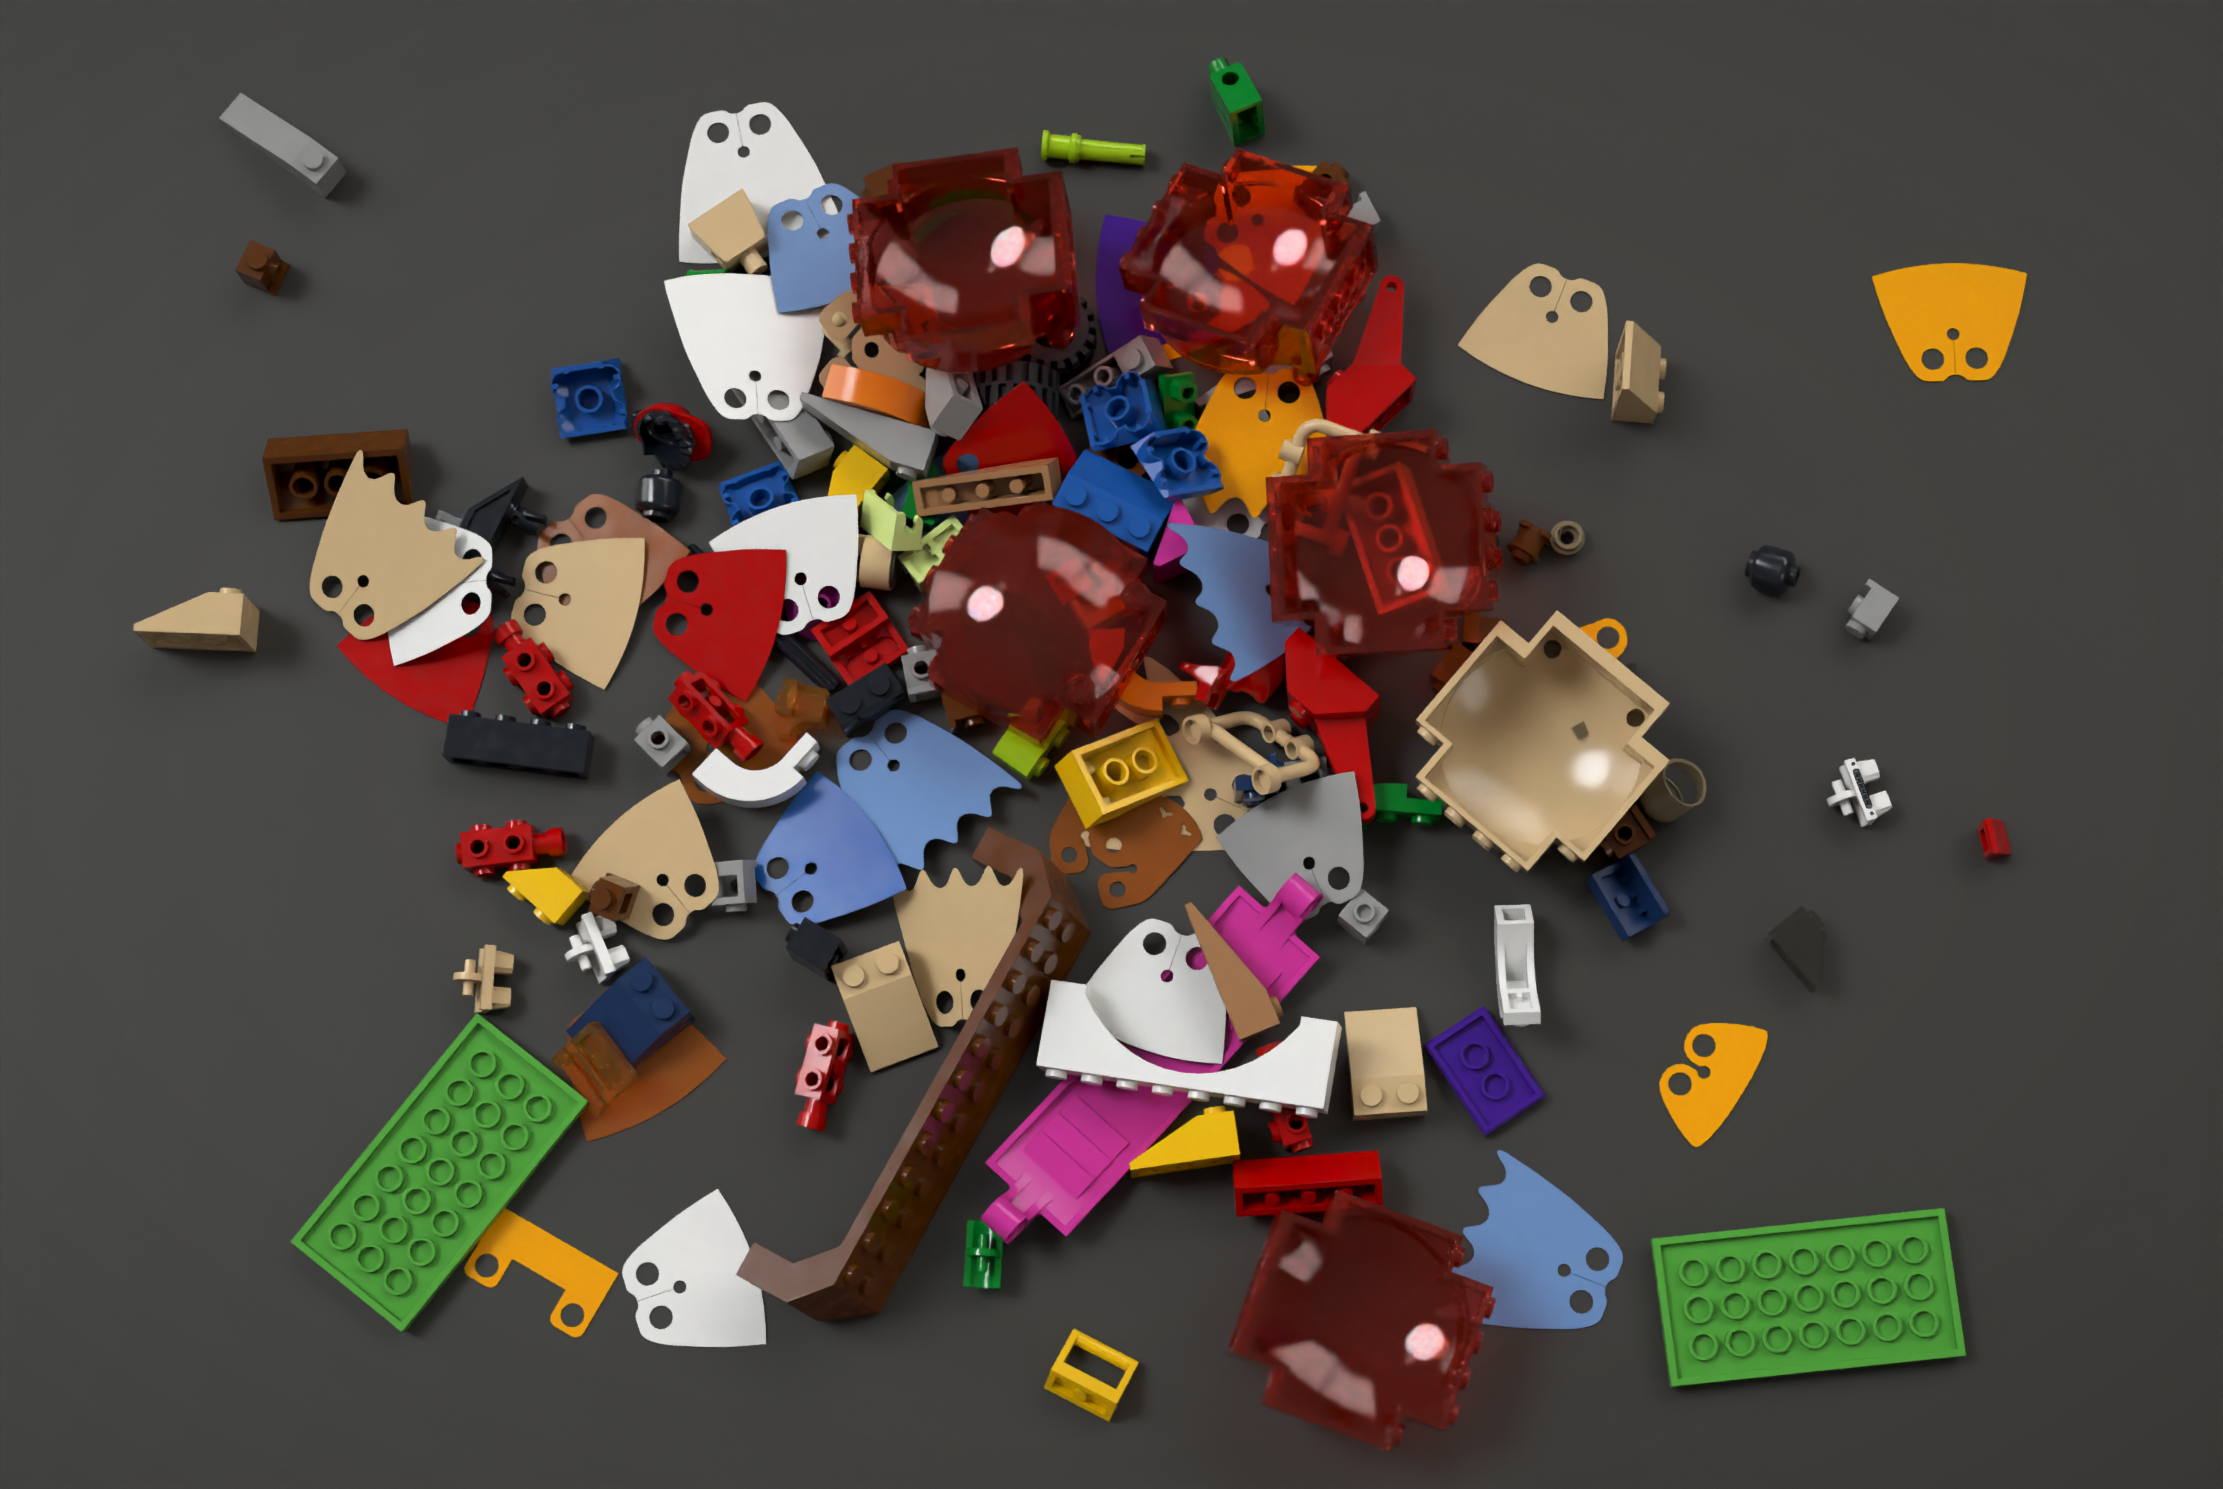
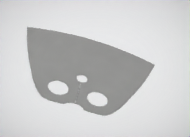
[1216,771,1364,920]

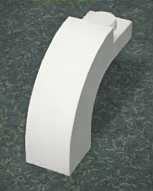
[692,732,820,808]
[1494,904,1541,1027]

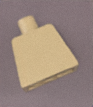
[687,188,768,275]

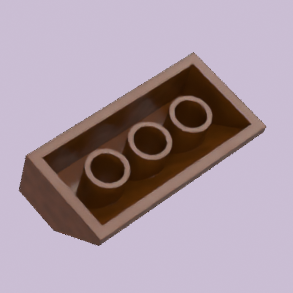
[262,429,414,520]

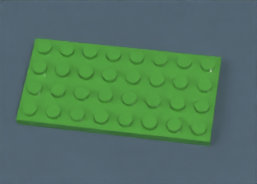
[290,1013,590,1333]
[1650,1208,1966,1387]

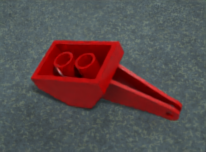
[1324,275,1417,471]
[1284,627,1380,824]

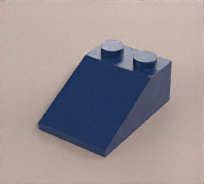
[566,957,696,1087]

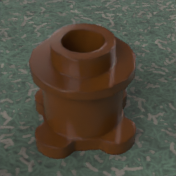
[1507,519,1552,566]

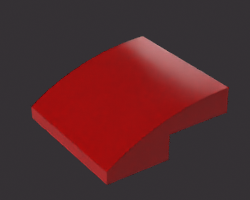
[811,590,908,686]

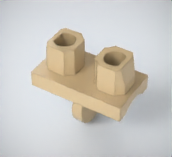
[453,944,514,1014]

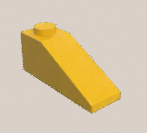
[828,444,891,519]

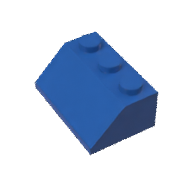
[1052,449,1174,560]

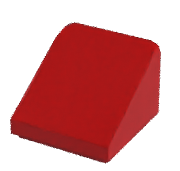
[1977,818,2012,860]

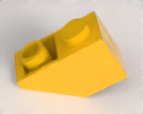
[502,867,590,926]

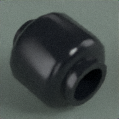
[635,469,683,523]
[1745,545,1801,595]

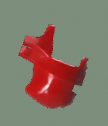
[1180,651,1286,710]

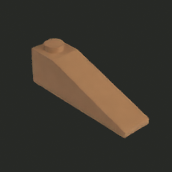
[912,457,1062,516]
[1185,902,1284,1043]

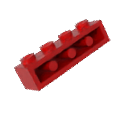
[1232,1150,1383,1217]

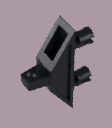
[435,477,547,609]

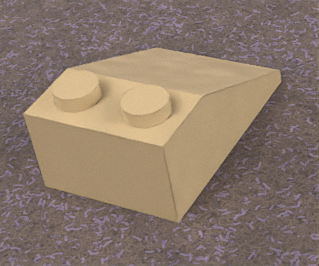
[1611,321,1667,424]
[133,588,260,652]
[831,941,939,1073]
[1344,1007,1427,1121]

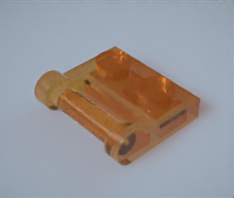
[552,1020,640,1117]

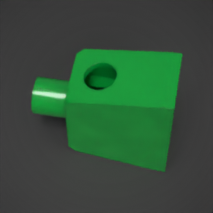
[1208,57,1266,147]

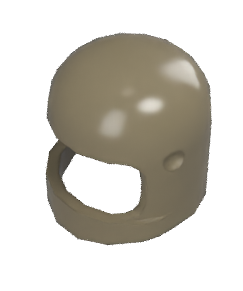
[1639,758,1707,823]

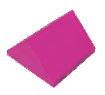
[1153,500,1195,584]

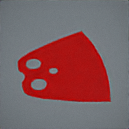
[943,381,1077,522]
[653,549,787,702]
[337,602,494,723]

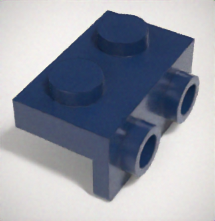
[1233,752,1286,808]
[1585,852,1670,942]

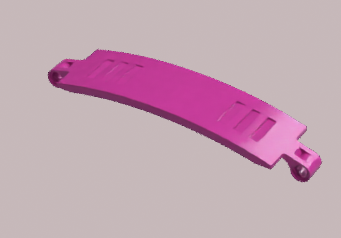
[980,873,1324,1244]

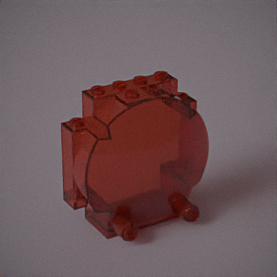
[847,147,1081,373]
[1119,148,1379,386]
[1266,429,1503,658]
[908,501,1168,749]
[1225,1190,1496,1452]

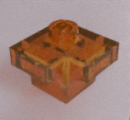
[775,678,831,743]

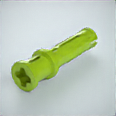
[1041,130,1146,166]

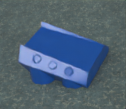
[550,358,630,439]
[1079,371,1167,452]
[1130,426,1224,502]
[718,461,799,526]

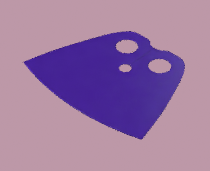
[1096,214,1220,355]

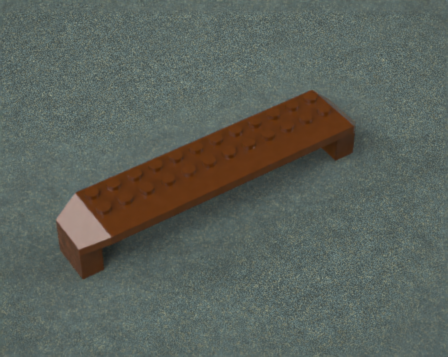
[736,827,1091,1321]

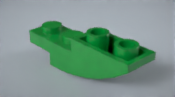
[1360,783,1442,830]

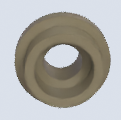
[1550,521,1585,556]

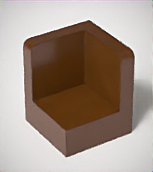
[1461,607,1506,651]

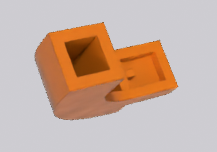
[822,364,932,430]
[1088,628,1198,718]

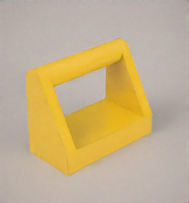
[1044,1328,1139,1422]

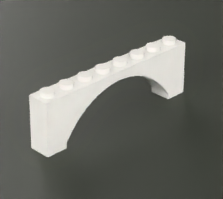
[1036,980,1342,1118]

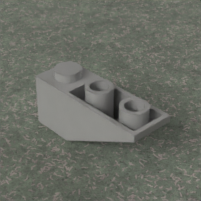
[1059,335,1173,419]

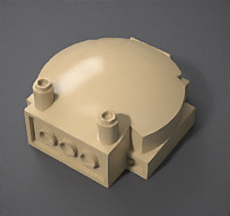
[1415,610,1670,873]

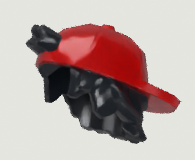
[630,402,713,472]

